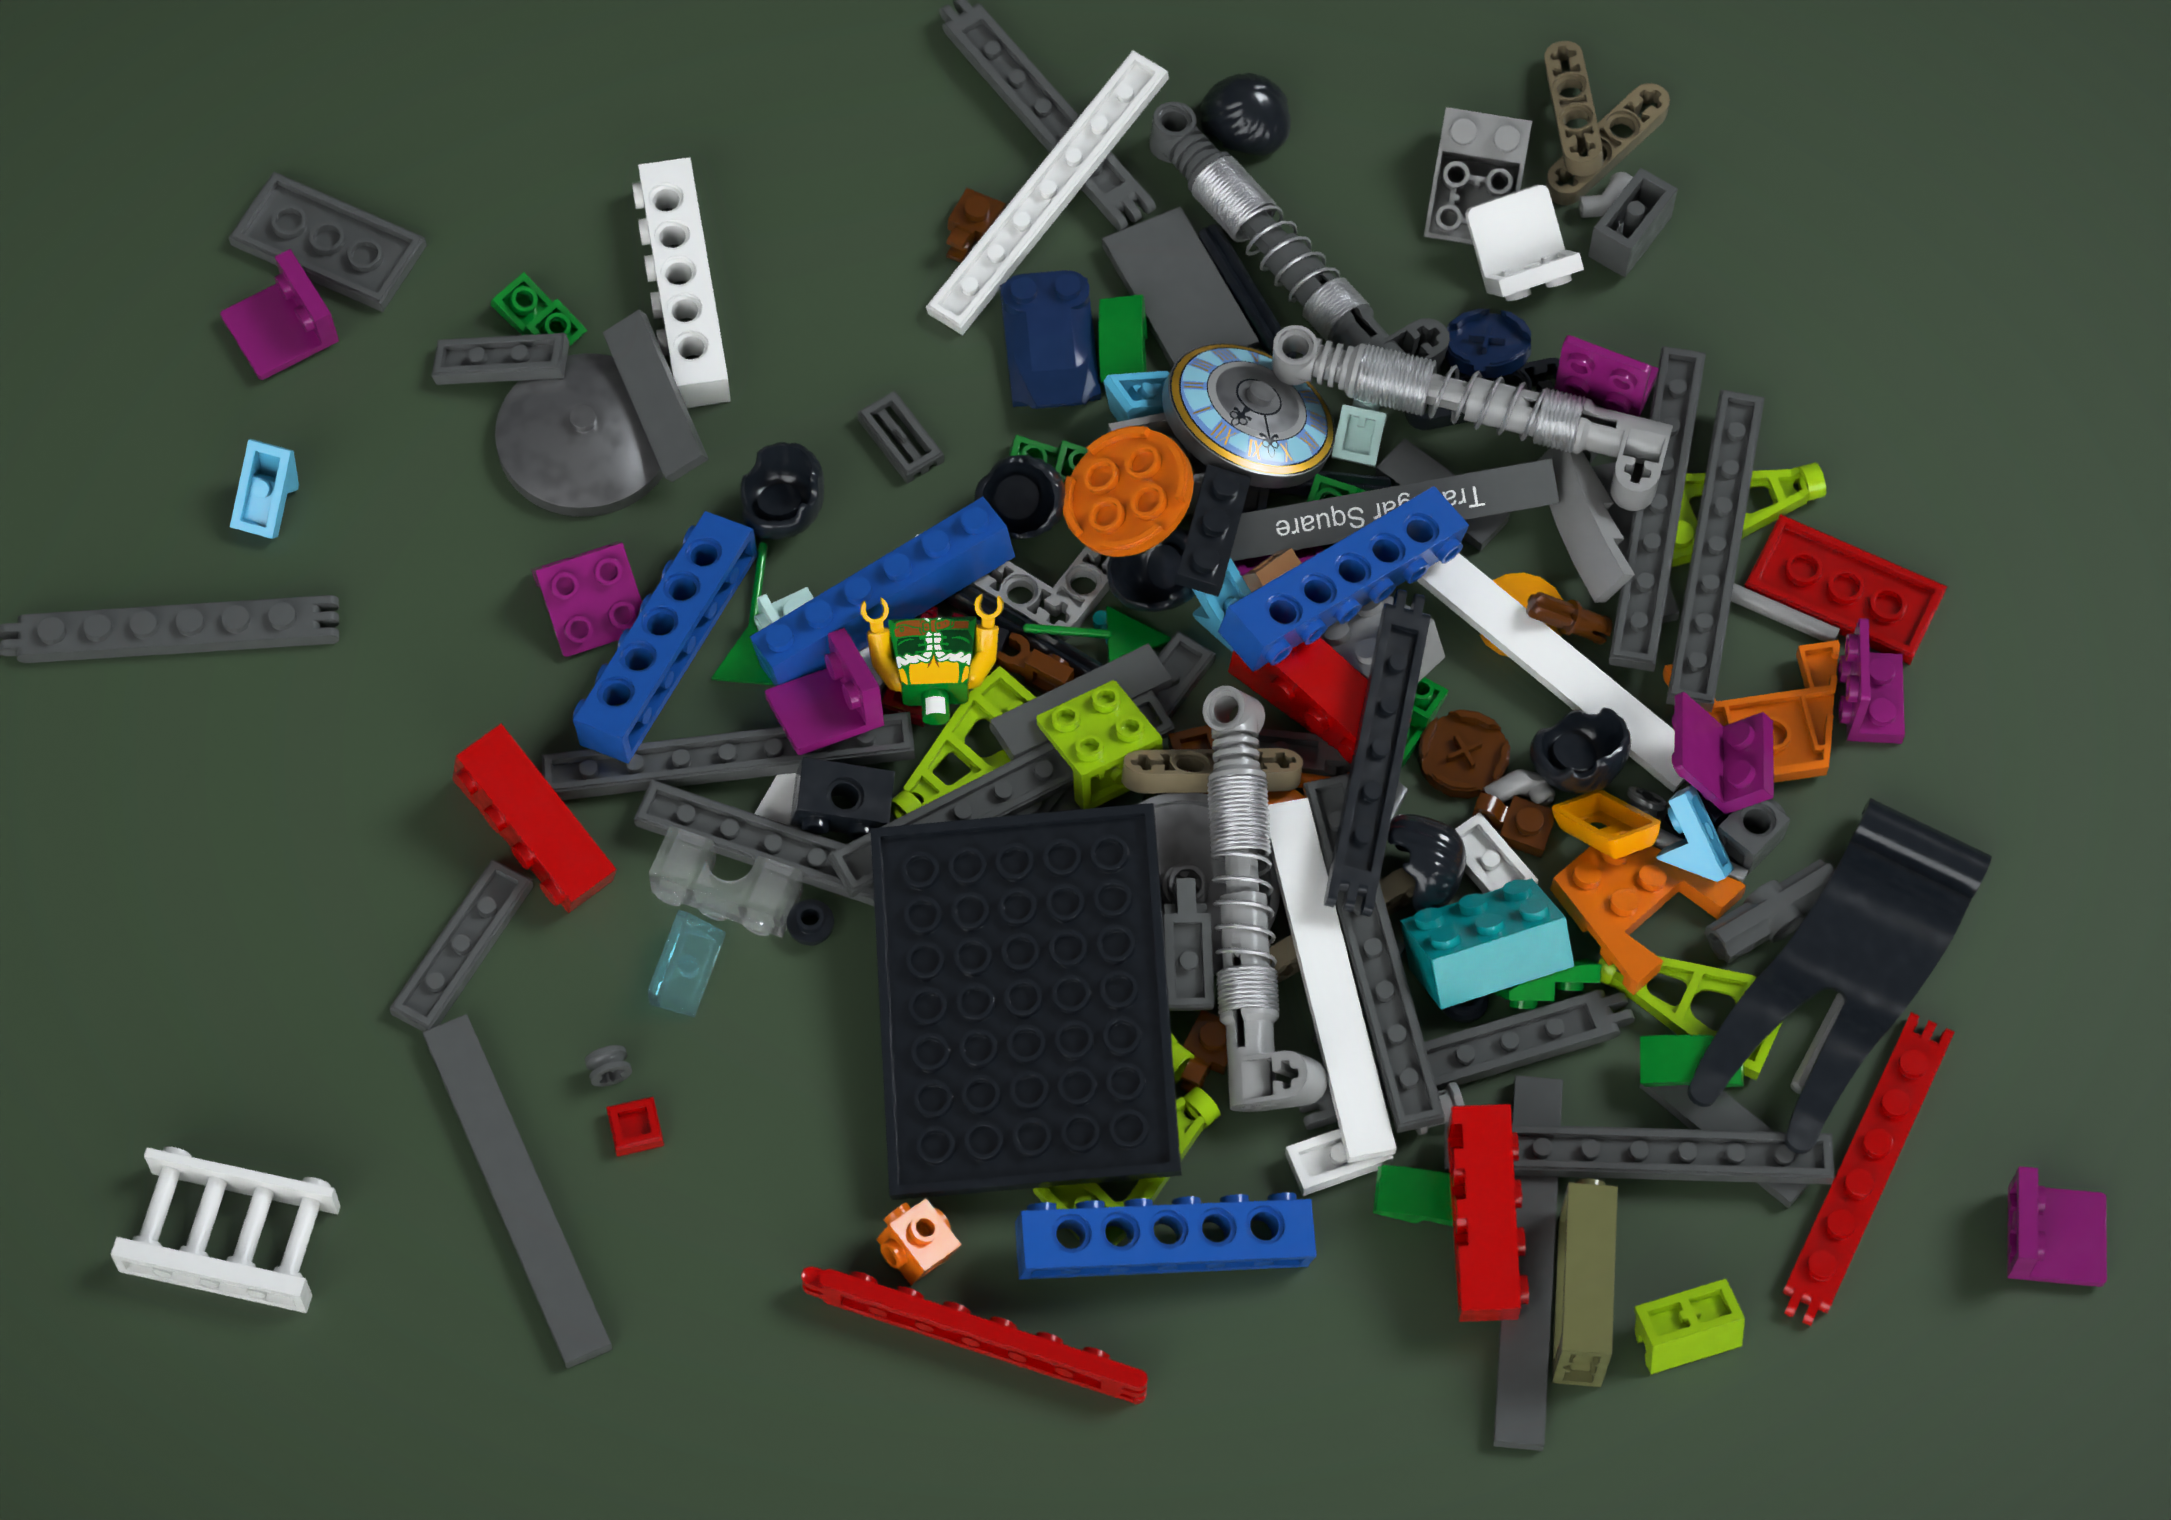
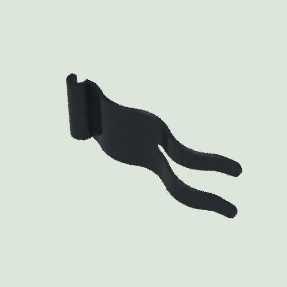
[1687,798,1992,1154]

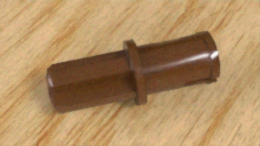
[1526,592,1613,644]

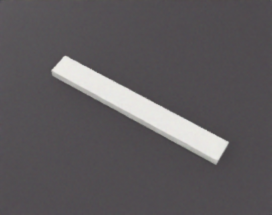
[926,51,1169,335]
[1417,554,1685,793]
[1268,798,1397,1163]

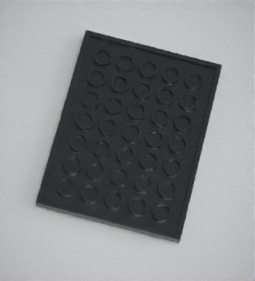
[870,803,1182,1200]

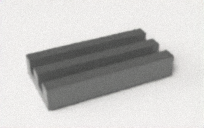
[857,391,944,484]

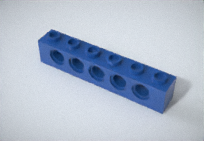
[1218,486,1469,672]
[573,511,758,764]
[1015,1192,1317,1280]

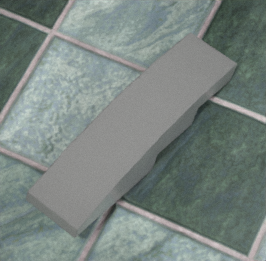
[1537,447,1635,602]

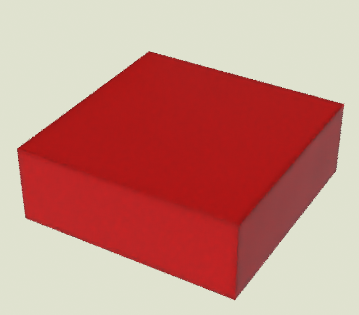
[606,1097,664,1157]

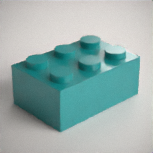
[1400,878,1574,1009]

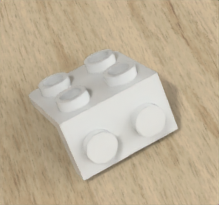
[1465,185,1584,301]

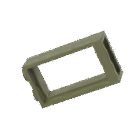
[1552,1179,1618,1387]

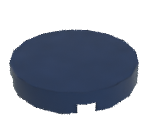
[1445,308,1531,378]

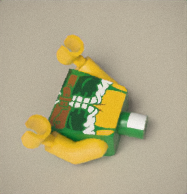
[860,594,1004,725]

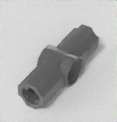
[1704,859,1835,964]

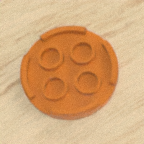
[1063,426,1194,557]

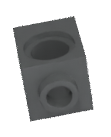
[1717,799,1790,875]

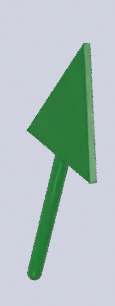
[1023,606,1171,663]

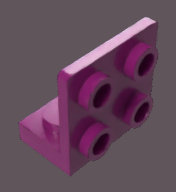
[220,249,339,380]
[1554,335,1659,417]
[531,542,642,657]
[1838,618,1905,744]
[765,628,884,755]
[1672,692,1774,815]
[2007,1166,2107,1287]

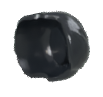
[1200,73,1291,156]
[741,442,824,540]
[974,455,1065,539]
[1107,526,1195,612]
[1530,707,1631,794]
[1387,814,1466,912]

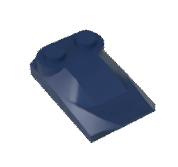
[1000,270,1101,409]

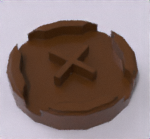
[1417,709,1511,799]

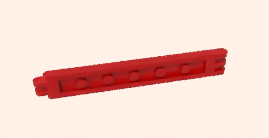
[1782,1012,1955,1326]
[801,1266,1148,1404]

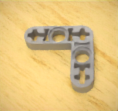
[970,546,1110,641]

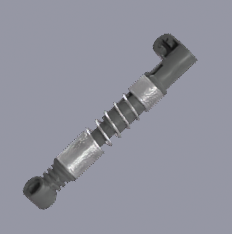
[1149,102,1450,374]

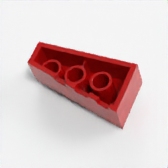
[1228,620,1411,764]
[452,723,617,913]
[1447,1104,1529,1322]

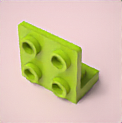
[1036,680,1163,809]

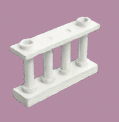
[111,1146,341,1313]

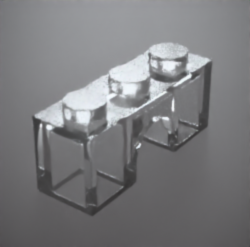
[649,825,803,938]

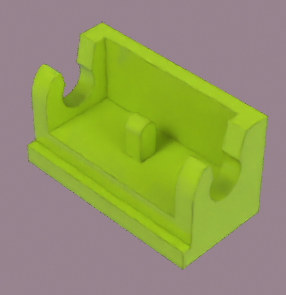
[1634,1278,1745,1374]

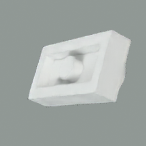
[1455,812,1538,894]
[1285,1129,1394,1196]

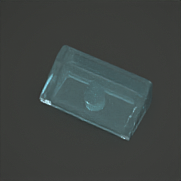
[648,910,726,1018]

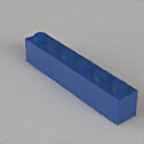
[750,497,1015,686]

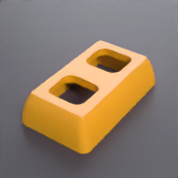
[1552,790,1661,859]

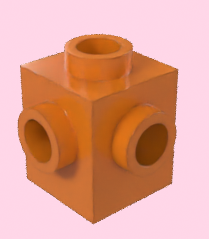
[876,1198,961,1286]

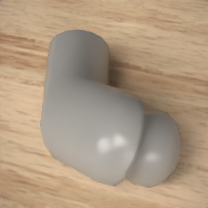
[1579,172,1633,218]
[1483,769,1555,806]

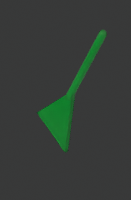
[711,542,775,686]

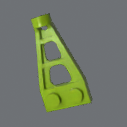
[1671,462,1826,568]
[891,666,1036,819]
[1598,956,1783,1080]
[1033,1087,1221,1246]

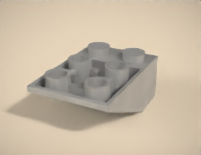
[1424,107,1532,245]

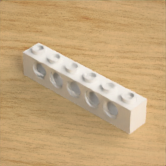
[632,157,731,408]

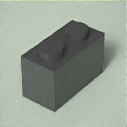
[1588,168,1678,278]

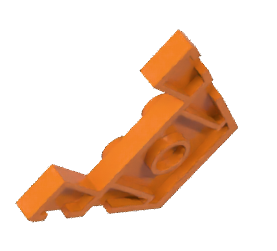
[1662,640,1840,783]
[1550,846,1746,995]

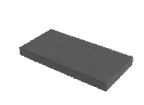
[229,172,427,312]
[1102,206,1259,368]

